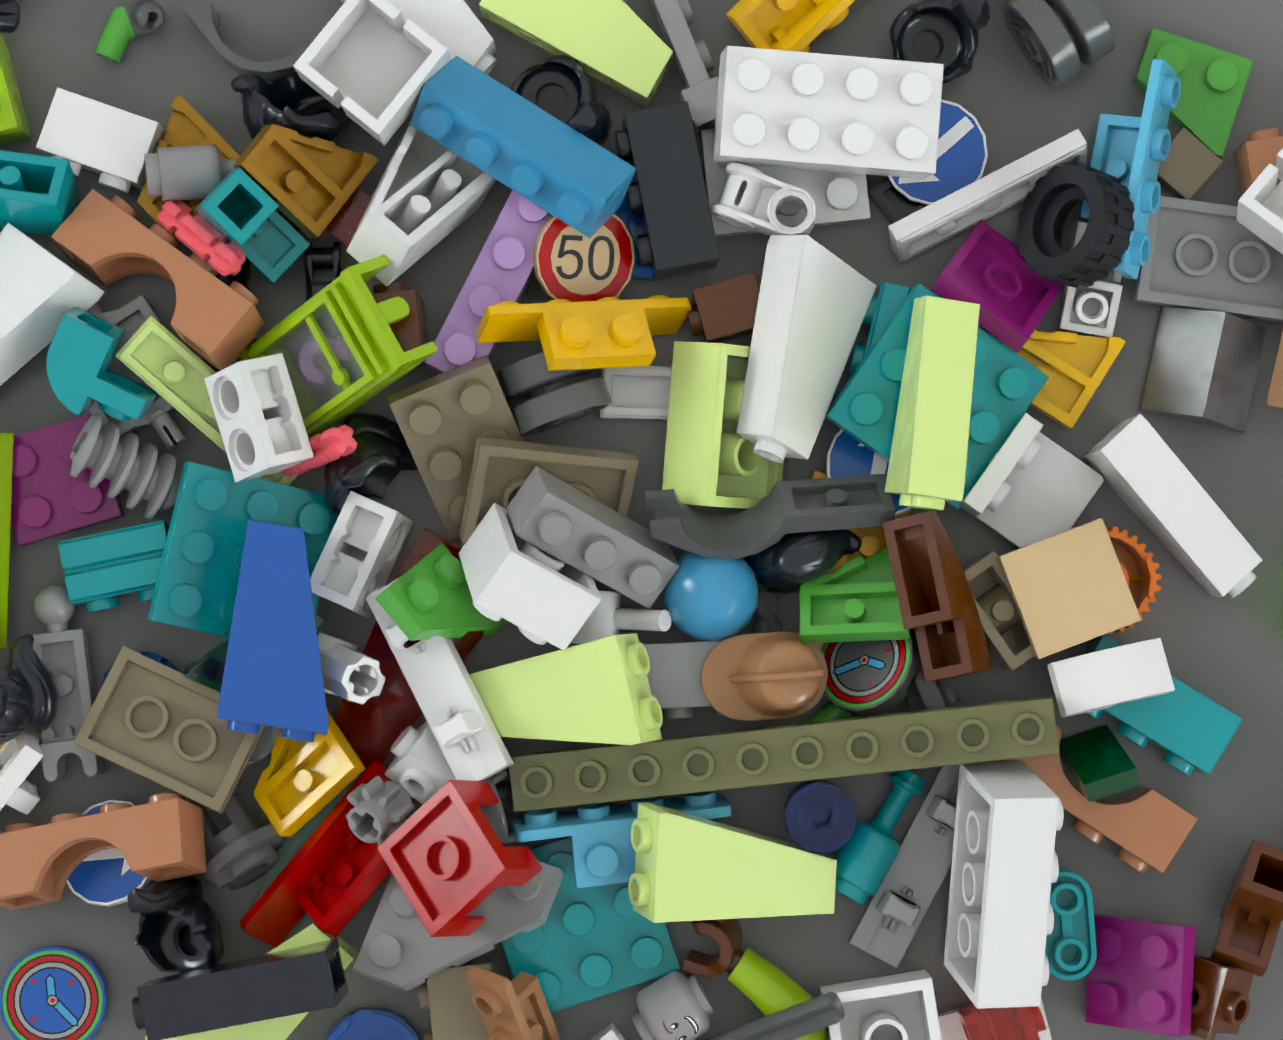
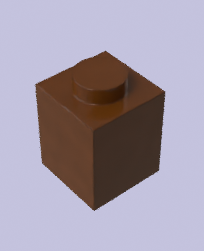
[687,272,760,343]

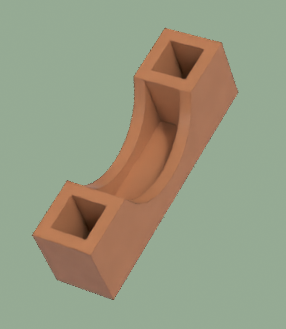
[51,188,265,370]
[995,699,1198,874]
[0,793,207,910]

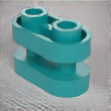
[1045,866,1097,981]

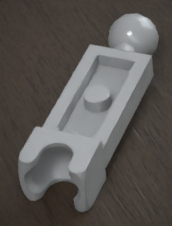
[649,0,719,135]
[33,584,105,782]

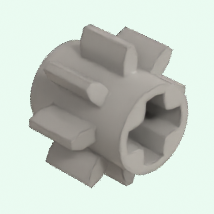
[345,776,414,846]

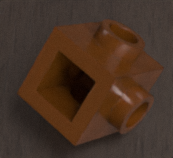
[1191,954,1254,1040]

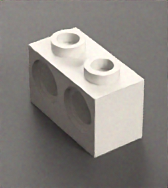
[204,353,314,482]
[310,491,414,619]

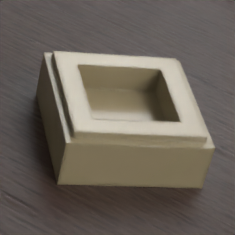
[1157,127,1223,200]

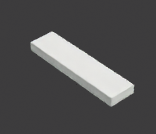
[888,129,1087,262]

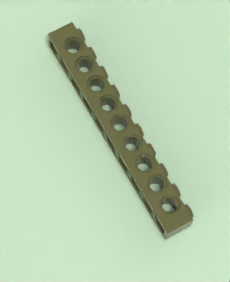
[509,696,1059,812]

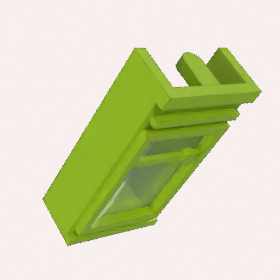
[239,254,438,438]

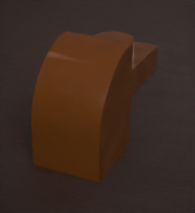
[1210,840,1283,977]

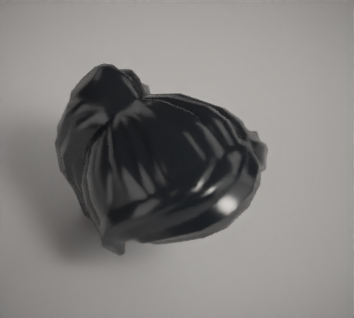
[889,0,991,84]
[510,55,612,145]
[231,71,352,141]
[324,413,418,515]
[743,529,862,594]
[0,634,59,745]
[127,875,224,973]

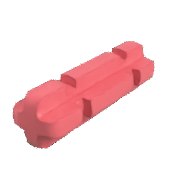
[157,200,246,276]
[281,425,357,477]

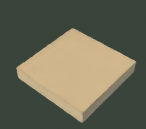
[997,518,1141,659]

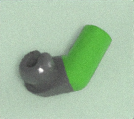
[94,0,165,64]

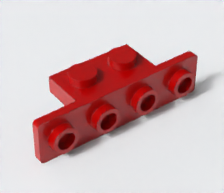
[239,760,392,947]

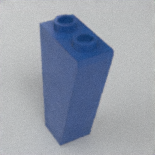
[216,520,329,742]

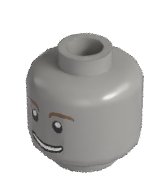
[632,971,715,1040]

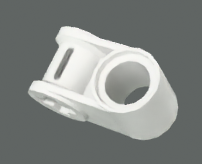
[710,162,816,236]

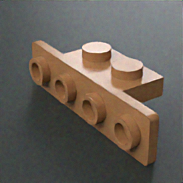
[465,966,561,1040]

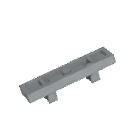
[848,764,960,968]

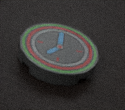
[821,629,921,717]

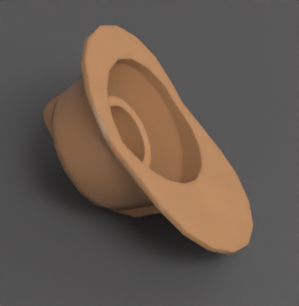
[701,631,828,721]

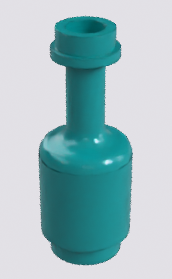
[834,770,926,906]

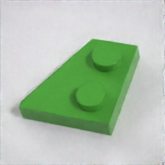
[1133,28,1254,159]
[375,543,508,641]
[800,548,910,644]

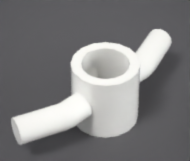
[570,591,672,644]

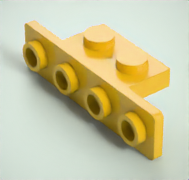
[725,0,855,52]
[476,295,692,371]

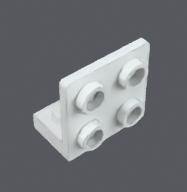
[960,413,1104,549]

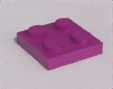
[931,220,1064,353]
[11,413,125,546]
[1085,914,1196,1037]

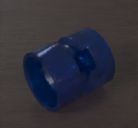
[782,779,857,853]

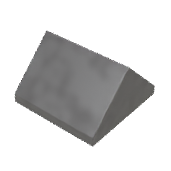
[1139,306,1266,433]

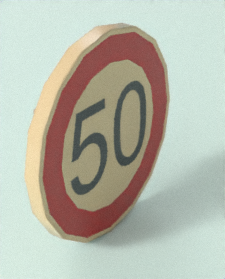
[533,214,635,302]

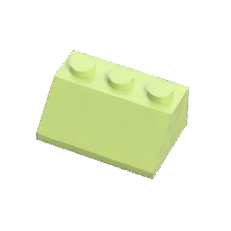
[662,341,784,509]

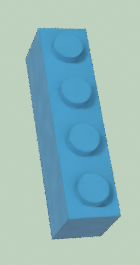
[410,56,637,238]

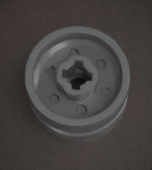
[1003,0,1115,88]
[498,351,612,436]

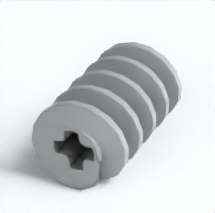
[69,413,184,520]

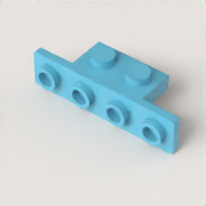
[1080,59,1181,279]
[512,790,732,889]

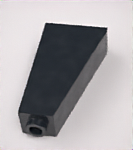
[132,938,349,1040]

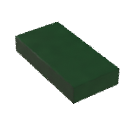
[1059,724,1141,802]

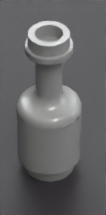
[144,144,237,202]

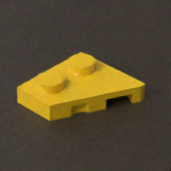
[1000,330,1126,430]
[253,710,365,837]

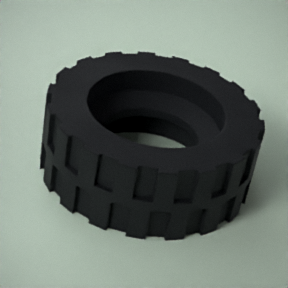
[1017,162,1135,288]

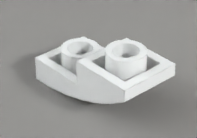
[1059,220,1123,337]
[1047,638,1175,718]

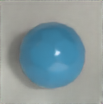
[663,552,758,641]

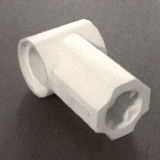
[317,630,386,705]

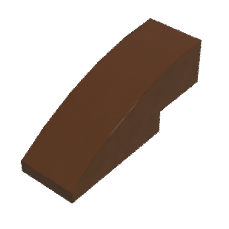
[882,510,993,682]

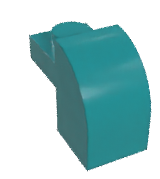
[196,167,310,283]
[46,307,157,421]

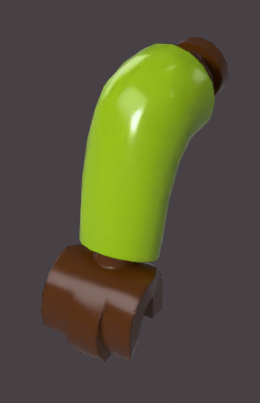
[682,919,828,1040]

